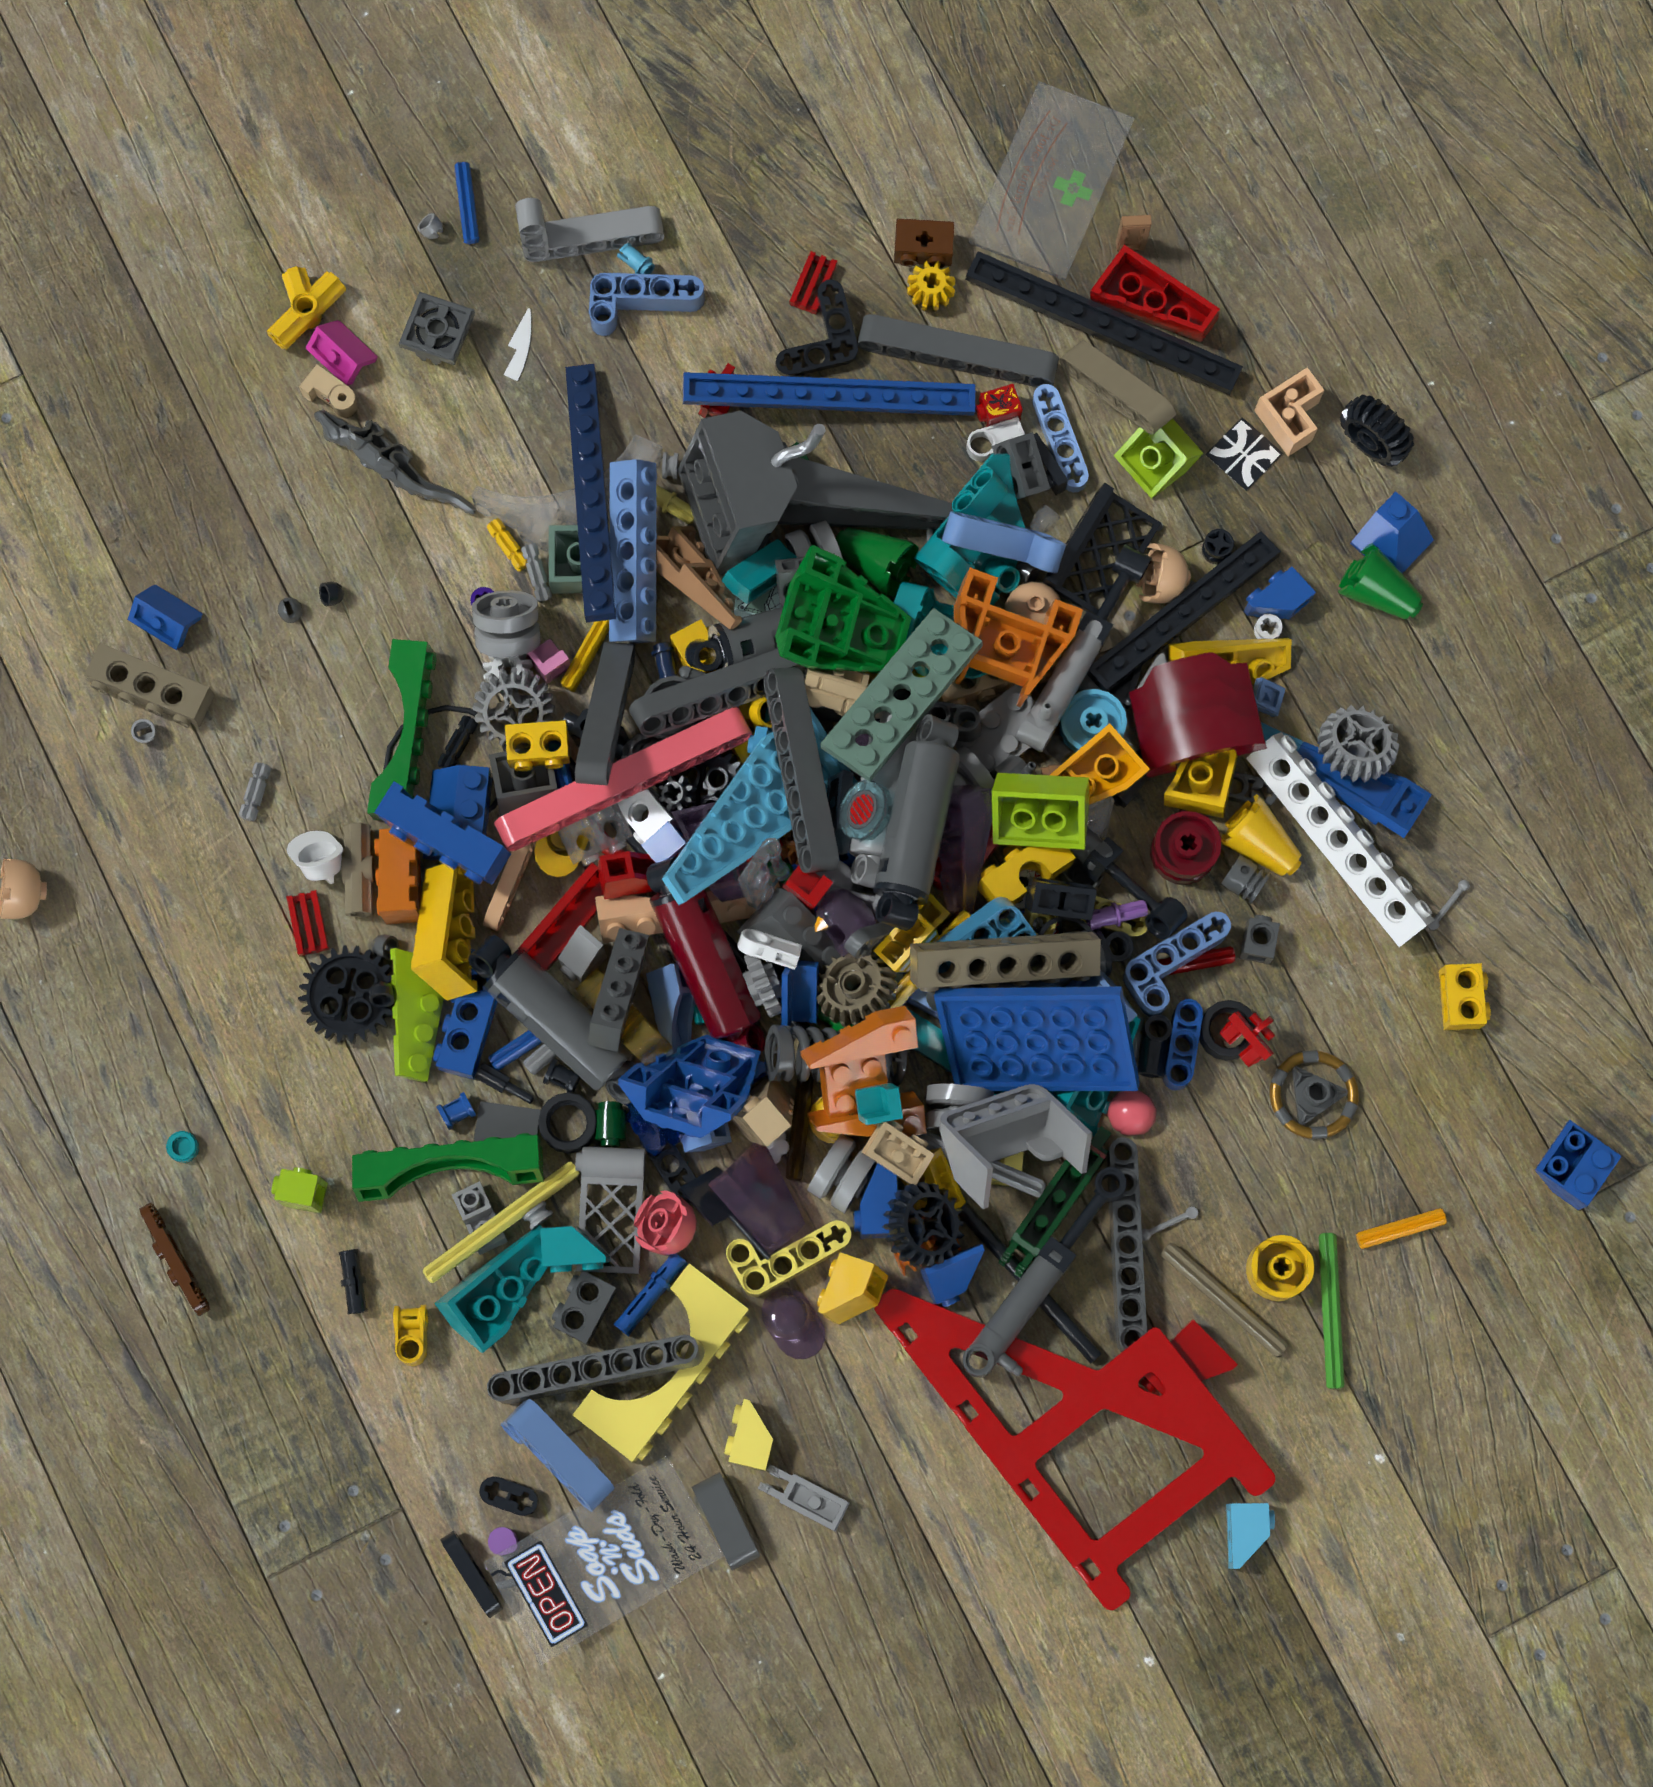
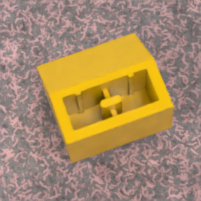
[817,1252,889,1325]

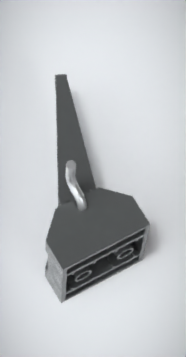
[677,411,953,575]

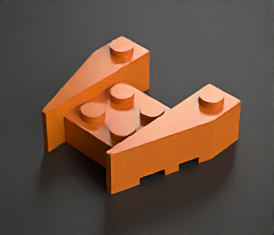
[954,567,1083,707]
[800,1006,927,1137]

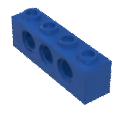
[433,949,498,1080]

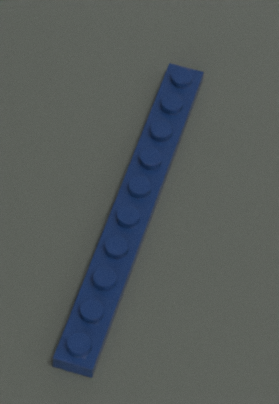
[565,364,616,623]

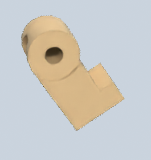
[299,364,358,418]

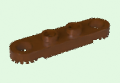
[139,1202,211,1316]

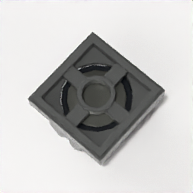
[399,292,475,365]

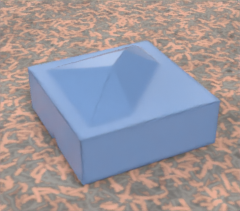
[1253,677,1286,717]

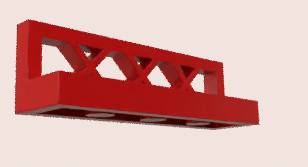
[520,862,603,971]

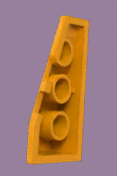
[1050,723,1150,805]

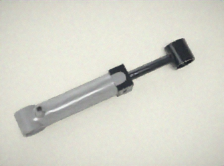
[1015,544,1152,753]

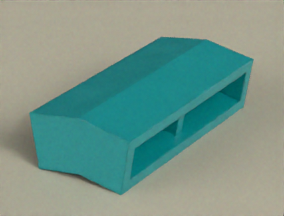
[721,539,797,604]

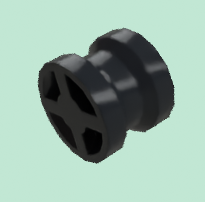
[1202,529,1234,564]

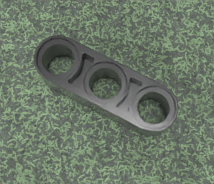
[692,1472,761,1571]

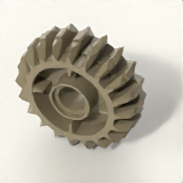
[816,949,898,1027]

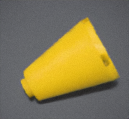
[1219,795,1302,876]

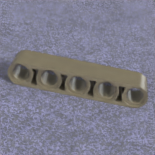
[1059,340,1176,435]

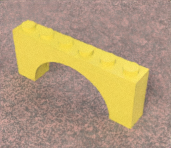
[573,1263,750,1463]

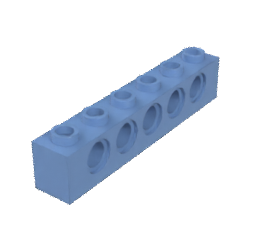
[609,459,657,644]

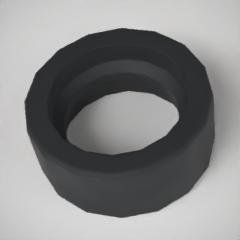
[1199,1000,1256,1061]
[538,1092,597,1154]

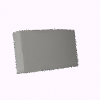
[452,1181,508,1255]

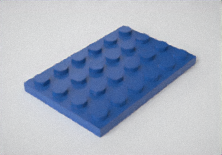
[934,986,1140,1091]

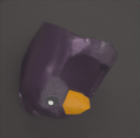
[815,889,877,957]

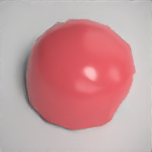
[1107,1090,1157,1136]

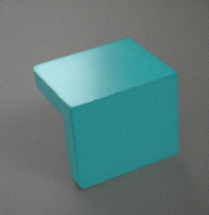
[855,1083,903,1125]

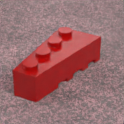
[1090,244,1220,342]

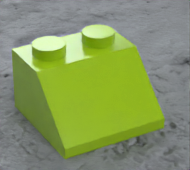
[1114,418,1204,499]

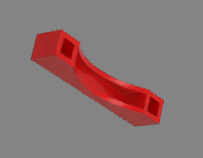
[598,839,784,900]

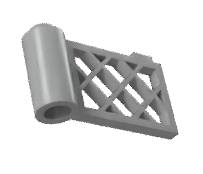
[575,1146,646,1274]

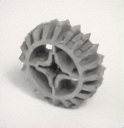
[473,667,555,747]
[1317,704,1400,783]

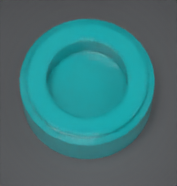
[166,1131,199,1163]

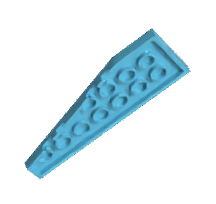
[662,707,858,905]

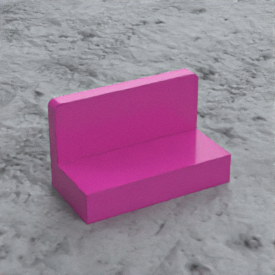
[306,320,378,386]

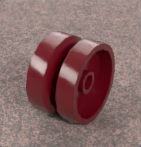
[1150,811,1222,885]

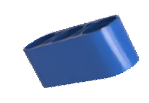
[1162,999,1203,1091]

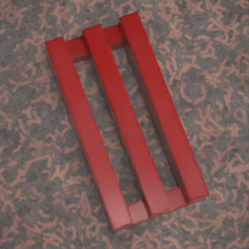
[789,251,837,315]
[286,890,329,957]

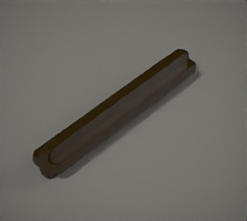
[786,1072,814,1181]

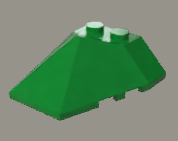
[775,545,912,673]

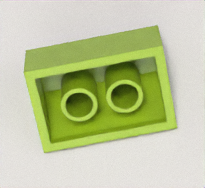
[992,773,1089,850]

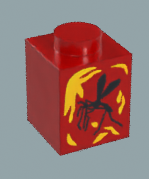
[975,384,1023,427]

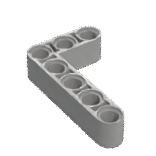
[515,198,665,262]

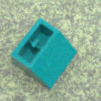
[540,1226,610,1273]

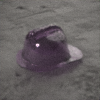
[762,1288,825,1359]

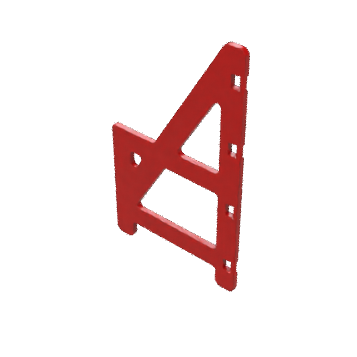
[874,1288,1276,1610]

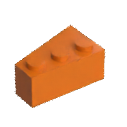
[374,828,422,925]

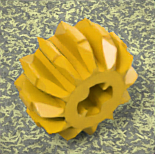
[907,260,956,312]

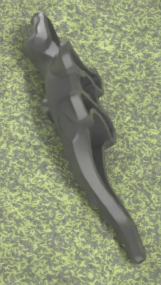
[314,410,476,514]

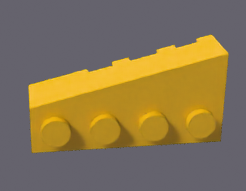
[1164,749,1238,818]

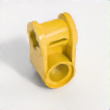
[393,1304,428,1367]

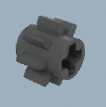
[658,776,697,813]

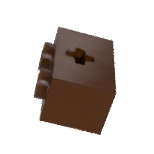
[894,218,954,268]

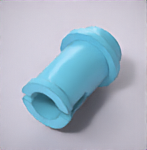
[617,243,655,274]

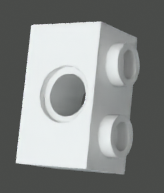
[614,787,684,844]

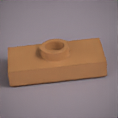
[1116,215,1152,252]

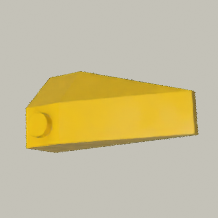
[1168,638,1292,684]

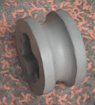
[662,452,679,479]
[522,1201,554,1230]

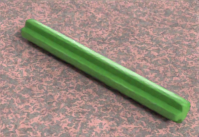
[1318,1233,1345,1389]

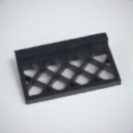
[1042,483,1161,615]

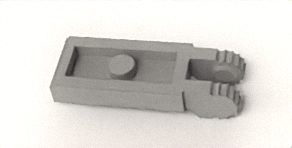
[758,1464,850,1532]

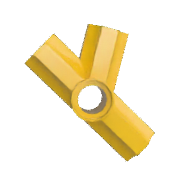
[267,266,346,350]

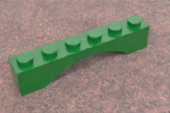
[367,639,437,821]
[352,1133,544,1202]

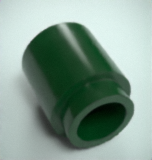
[595,1101,626,1147]

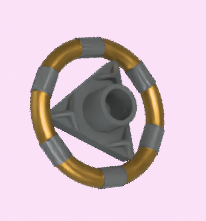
[1270,1050,1359,1139]

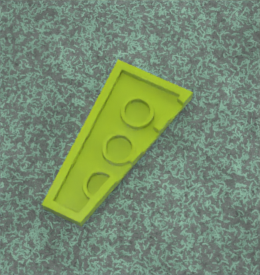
[390,948,444,1082]

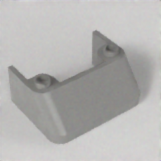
[939,1084,1092,1209]

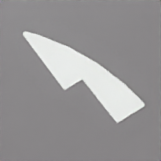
[504,308,531,381]

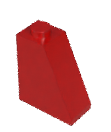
[1139,1319,1238,1395]

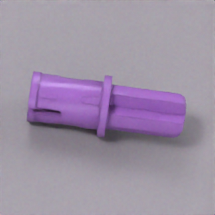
[1086,900,1148,930]

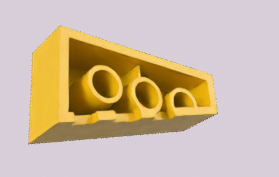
[411,864,477,1001]

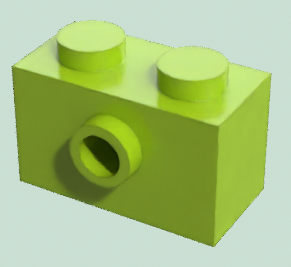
[271,1167,328,1213]

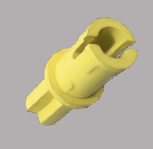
[656,484,694,524]

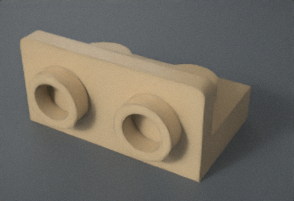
[861,1120,935,1185]

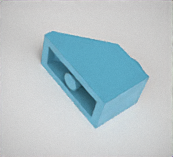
[1226,1503,1275,1569]

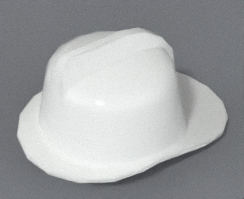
[287,831,344,884]

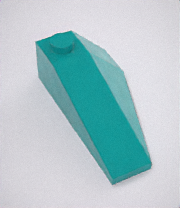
[434,1225,547,1353]

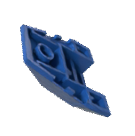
[618,1035,761,1138]

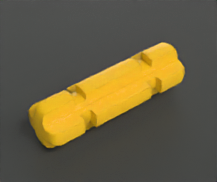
[487,518,527,571]

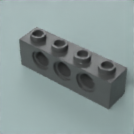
[587,928,649,1052]

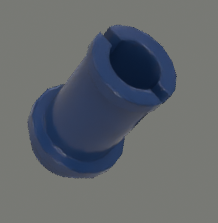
[651,642,678,679]

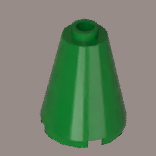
[835,527,919,597]
[1338,543,1423,620]

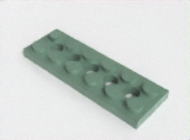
[820,608,983,782]

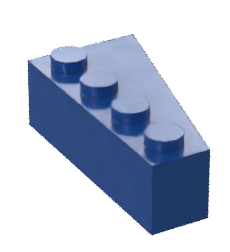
[374,781,511,885]

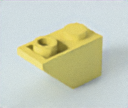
[724,1399,773,1471]

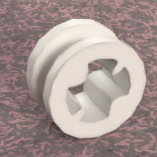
[1254,614,1283,639]

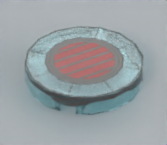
[839,780,892,842]

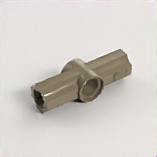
[341,823,375,917]

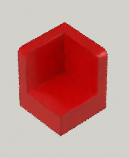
[782,865,833,909]

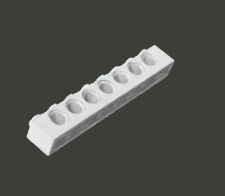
[1246,732,1434,947]

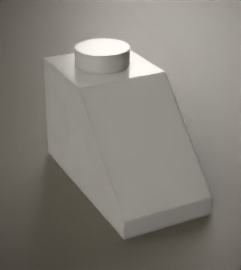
[558,925,607,984]

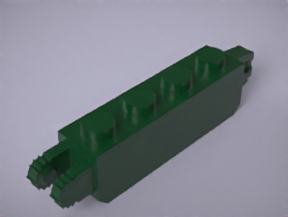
[998,1126,1112,1278]

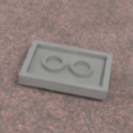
[955,684,1056,773]

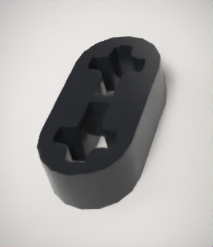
[479,1476,539,1516]

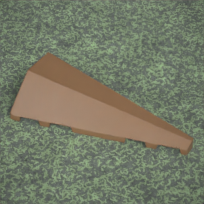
[656,526,742,630]

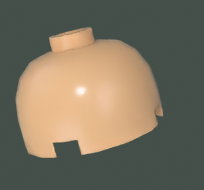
[1136,543,1191,604]
[1004,582,1061,624]
[0,859,47,919]

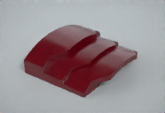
[1129,652,1267,778]

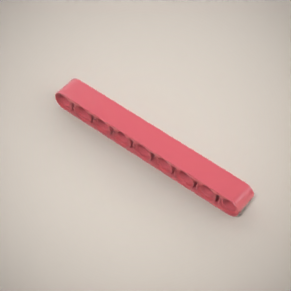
[494,707,753,852]

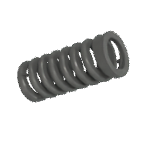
[765,1025,907,1086]

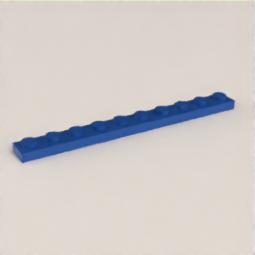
[683,372,975,416]

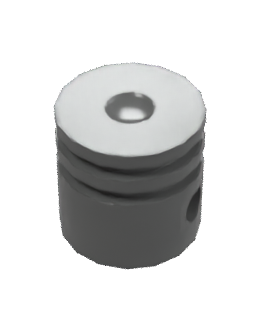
[1221,854,1271,904]

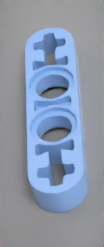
[1032,384,1089,493]

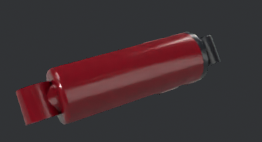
[646,856,765,1052]

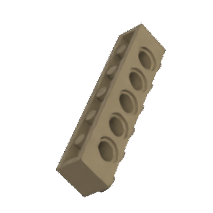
[910,932,1101,992]

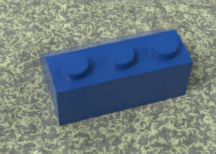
[423,765,493,860]

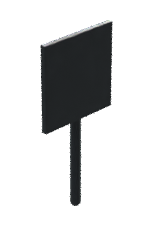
[679,1166,771,1260]

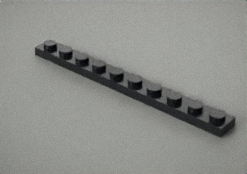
[965,251,1243,395]

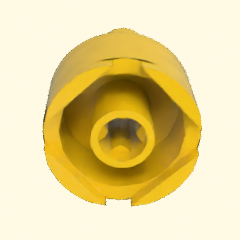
[1246,1235,1314,1301]

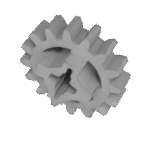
[742,955,782,1018]

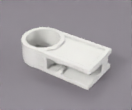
[966,417,1025,462]
[737,929,802,970]

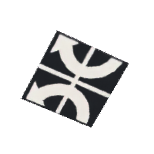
[1205,417,1283,491]

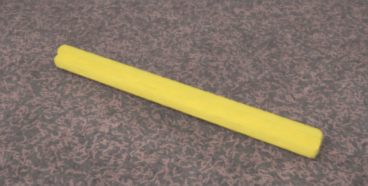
[423,1161,579,1283]

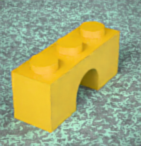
[976,846,1076,915]

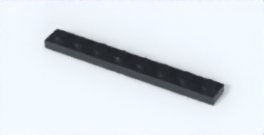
[1087,531,1281,692]

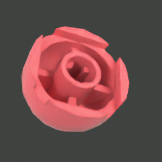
[634,1190,697,1256]

